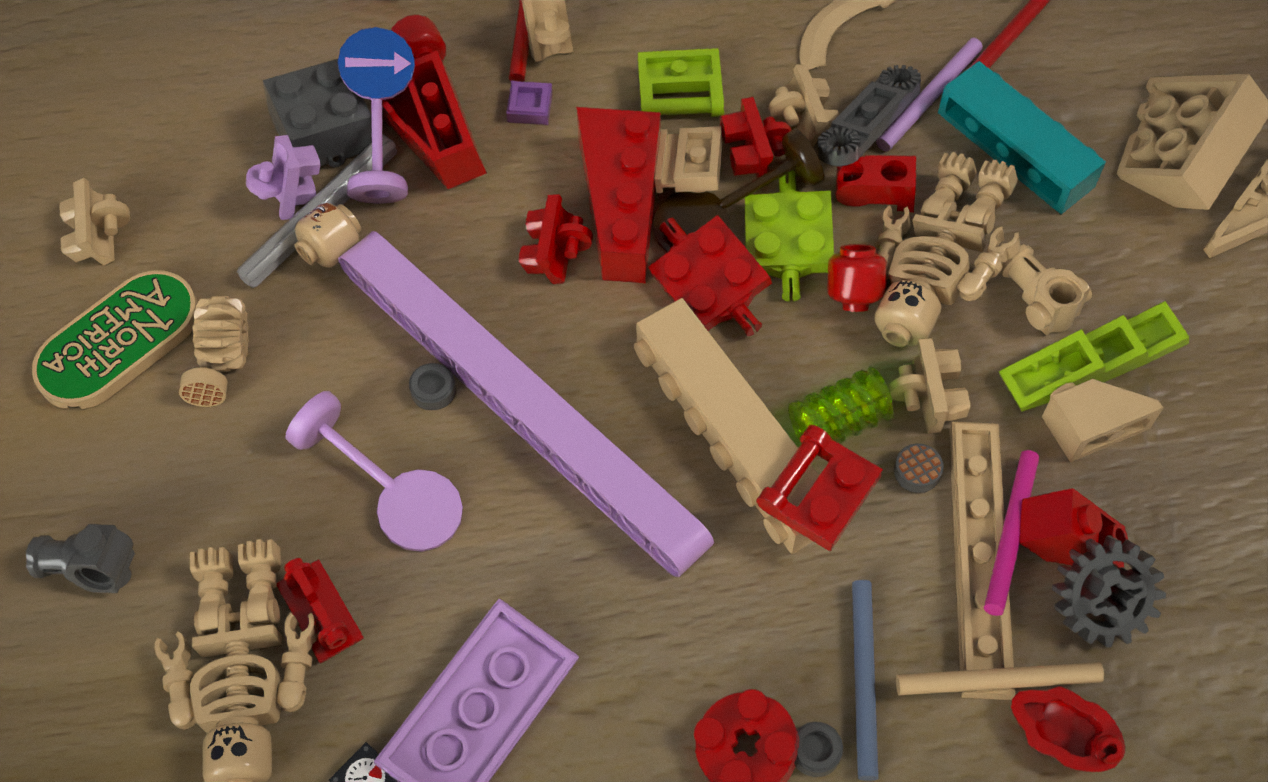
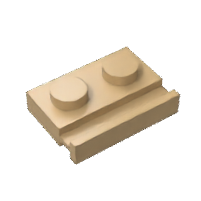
[654,126,723,193]

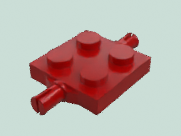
[648,215,772,336]

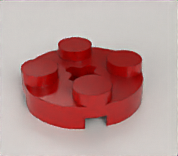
[694,689,799,782]

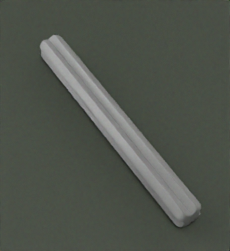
[237,135,397,288]

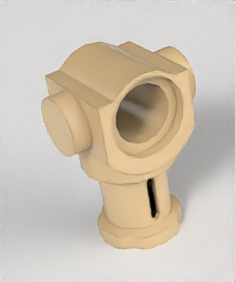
[1000,244,1092,336]

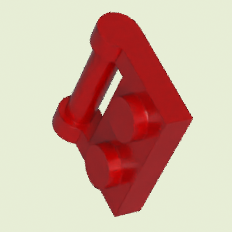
[756,425,883,552]

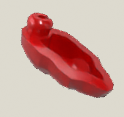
[1011,686,1125,772]

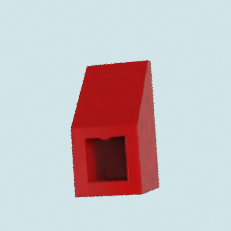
[1019,488,1128,568]

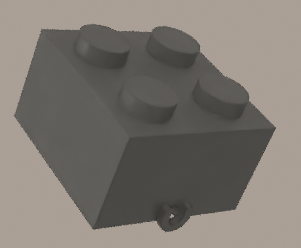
[263,59,372,168]

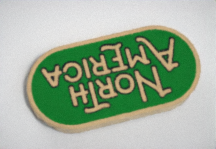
[32,270,198,409]

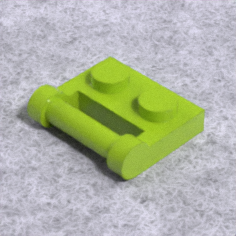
[638,48,724,117]

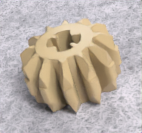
[192,296,249,372]

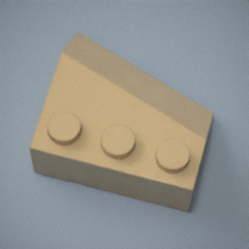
[1116,74,1268,210]

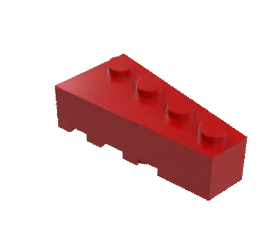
[576,107,661,283]

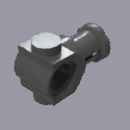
[26,524,135,593]

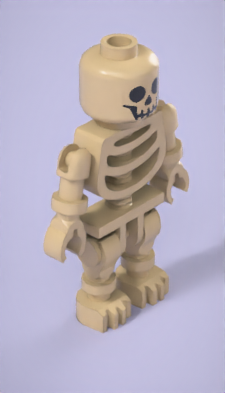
[874,152,1020,347]
[155,539,319,782]

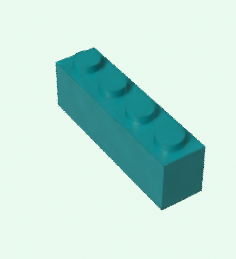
[938,61,1106,215]

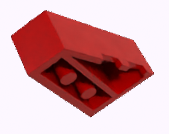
[370,50,487,189]

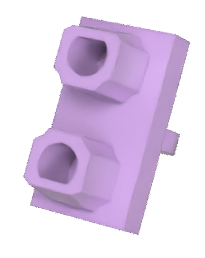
[246,135,320,220]

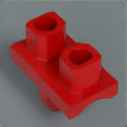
[720,97,791,178]
[518,194,593,284]

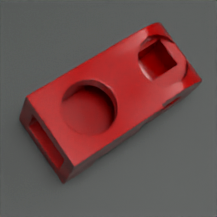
[835,155,916,213]

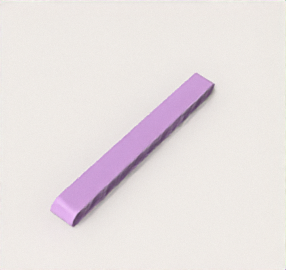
[338,231,714,577]

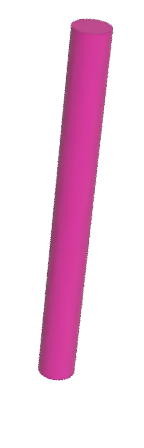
[984,450,1039,616]

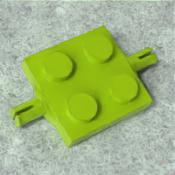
[745,170,834,302]

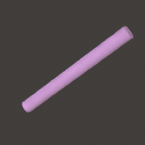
[876,38,983,152]

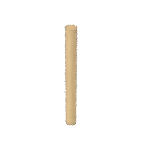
[896,662,1104,695]

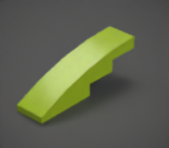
[999,301,1189,412]

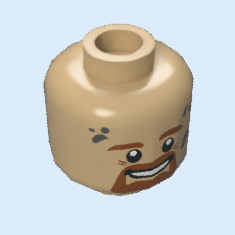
[294,203,361,268]

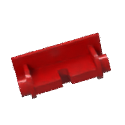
[276,558,364,664]

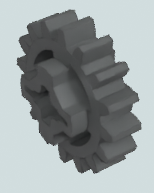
[1052,536,1166,647]

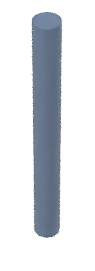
[852,580,879,781]

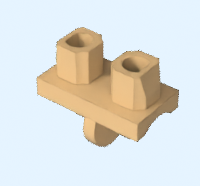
[522,0,573,63]
[768,64,840,147]
[60,178,130,265]
[889,338,970,434]

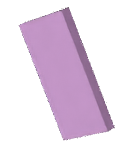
[374,598,579,782]

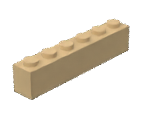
[634,298,819,554]

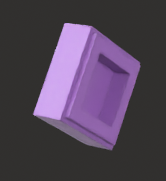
[506,81,553,125]

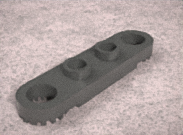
[818,65,921,166]

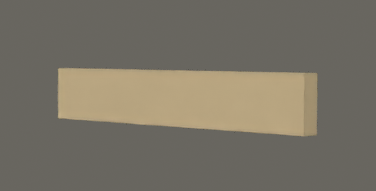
[949,422,1015,700]

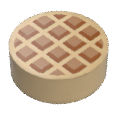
[179,367,228,407]

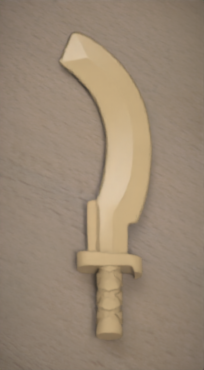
[799,0,897,70]

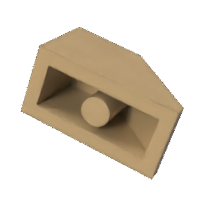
[1042,379,1164,463]

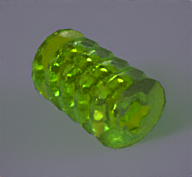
[788,366,894,444]

